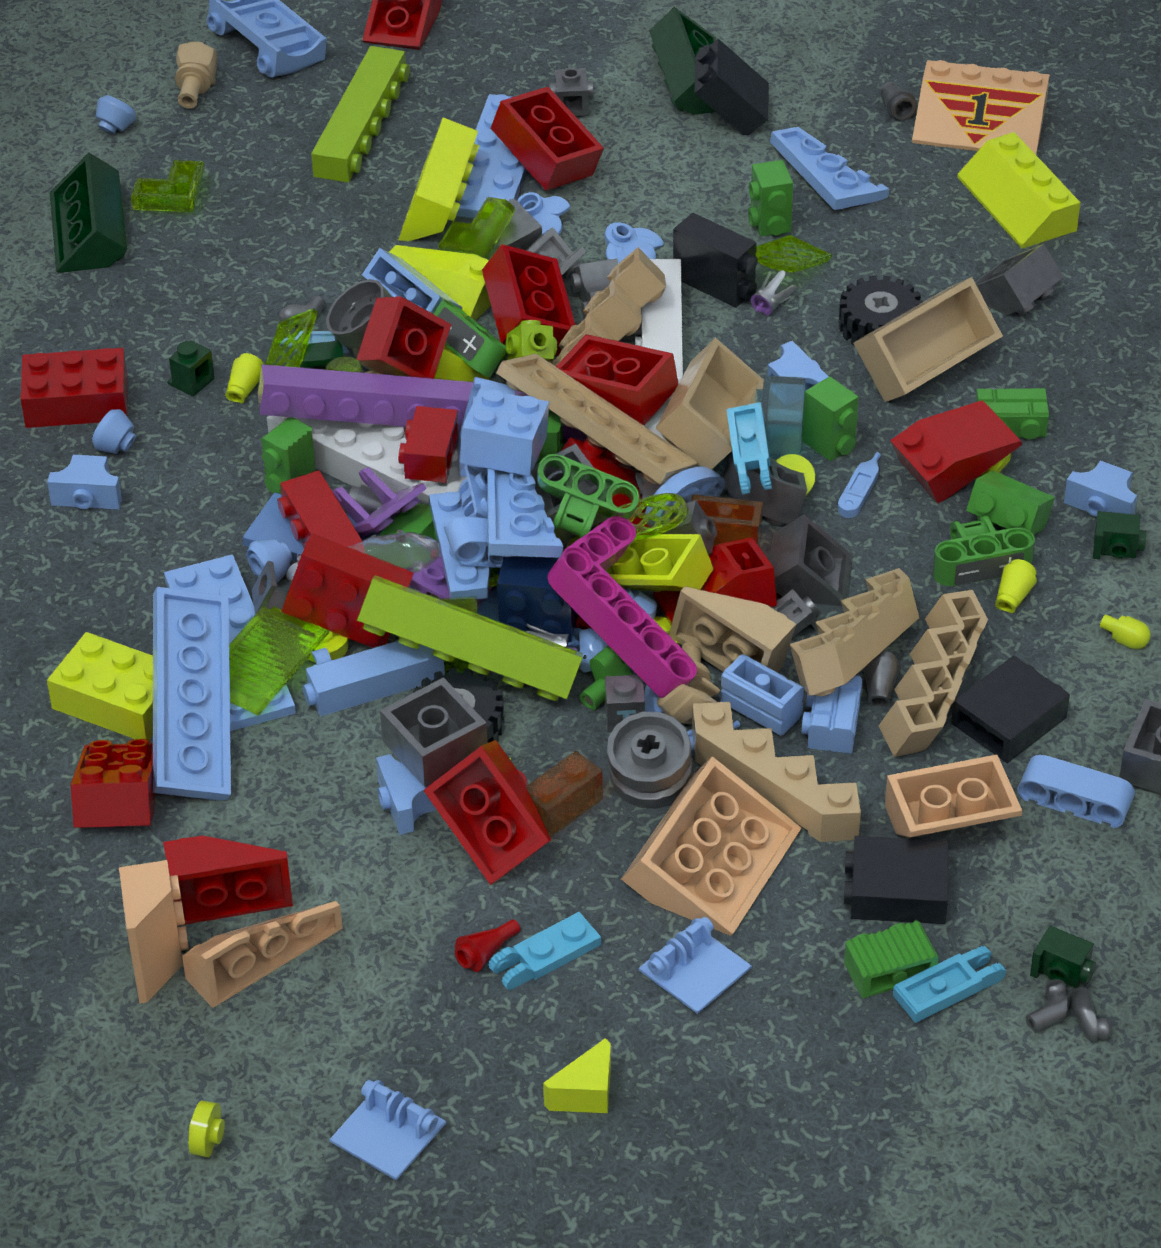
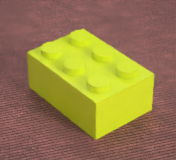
[47,632,153,740]

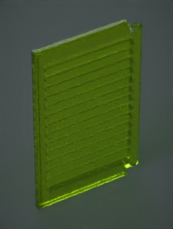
[229,606,329,716]

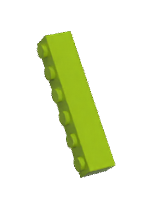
[311,46,410,183]
[357,575,583,701]

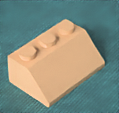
[885,755,1022,837]
[119,860,189,1003]

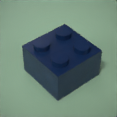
[497,556,577,642]

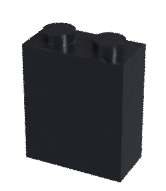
[694,39,769,135]
[673,213,758,308]
[951,655,1070,764]
[843,836,948,924]

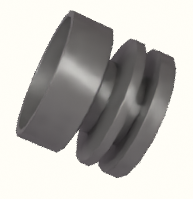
[326,279,392,370]

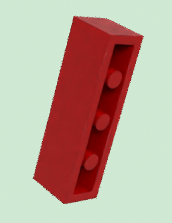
[277,471,371,556]

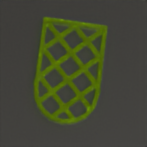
[756,235,832,272]
[265,308,318,367]
[595,493,687,543]

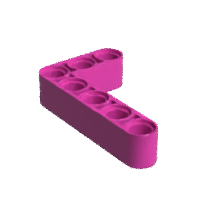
[547,516,697,698]

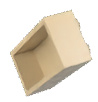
[854,277,1003,402]
[656,338,766,469]

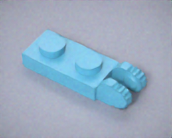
[726,402,772,495]
[488,912,601,991]
[893,946,1007,1023]

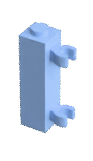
[302,636,445,717]

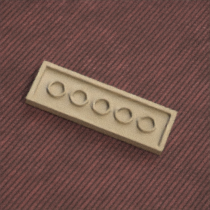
[496,354,698,485]

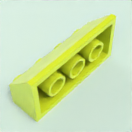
[398,118,480,241]
[957,132,1080,249]
[563,534,713,592]

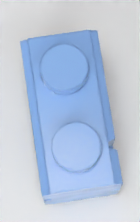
[721,654,804,736]
[801,675,862,754]

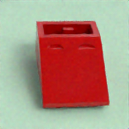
[652,537,777,625]
[70,739,156,828]

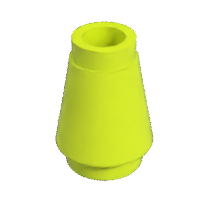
[225,353,264,403]
[995,559,1037,613]

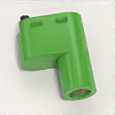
[579,645,632,711]

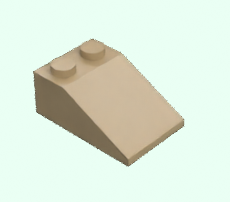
[669,587,796,673]

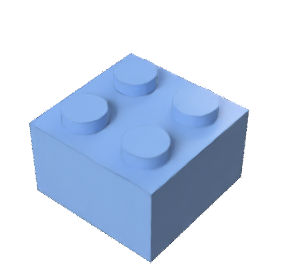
[460,389,549,476]

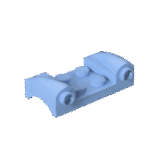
[207,0,327,77]

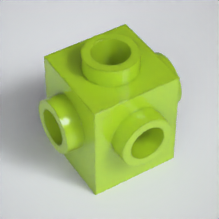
[506,320,557,362]

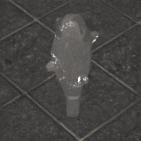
[297,530,441,572]

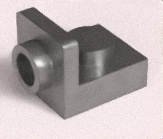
[771,589,821,638]

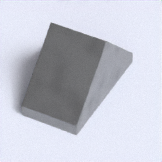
[498,199,542,250]

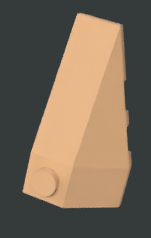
[182,901,343,1008]

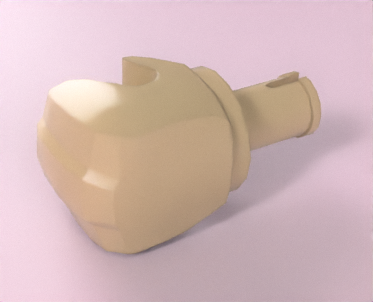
[175,42,218,108]
[657,642,720,725]

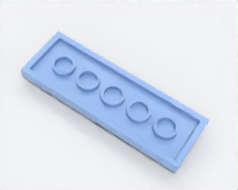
[455,94,527,222]
[164,554,296,731]
[153,587,231,800]

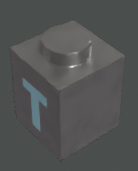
[605,675,645,732]

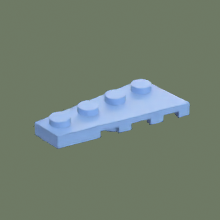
[770,127,890,210]
[487,468,563,558]
[429,491,491,603]

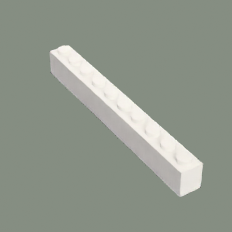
[635,259,684,506]

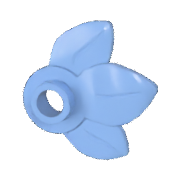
[517,192,570,235]
[604,222,664,264]

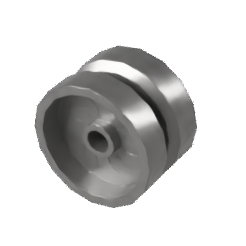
[607,712,693,809]

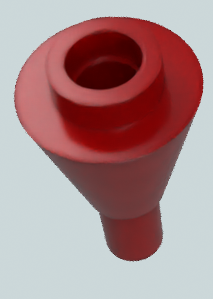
[455,919,521,972]

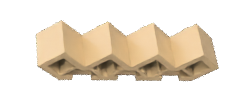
[549,247,666,367]
[790,568,919,696]
[879,590,988,757]
[692,702,861,842]

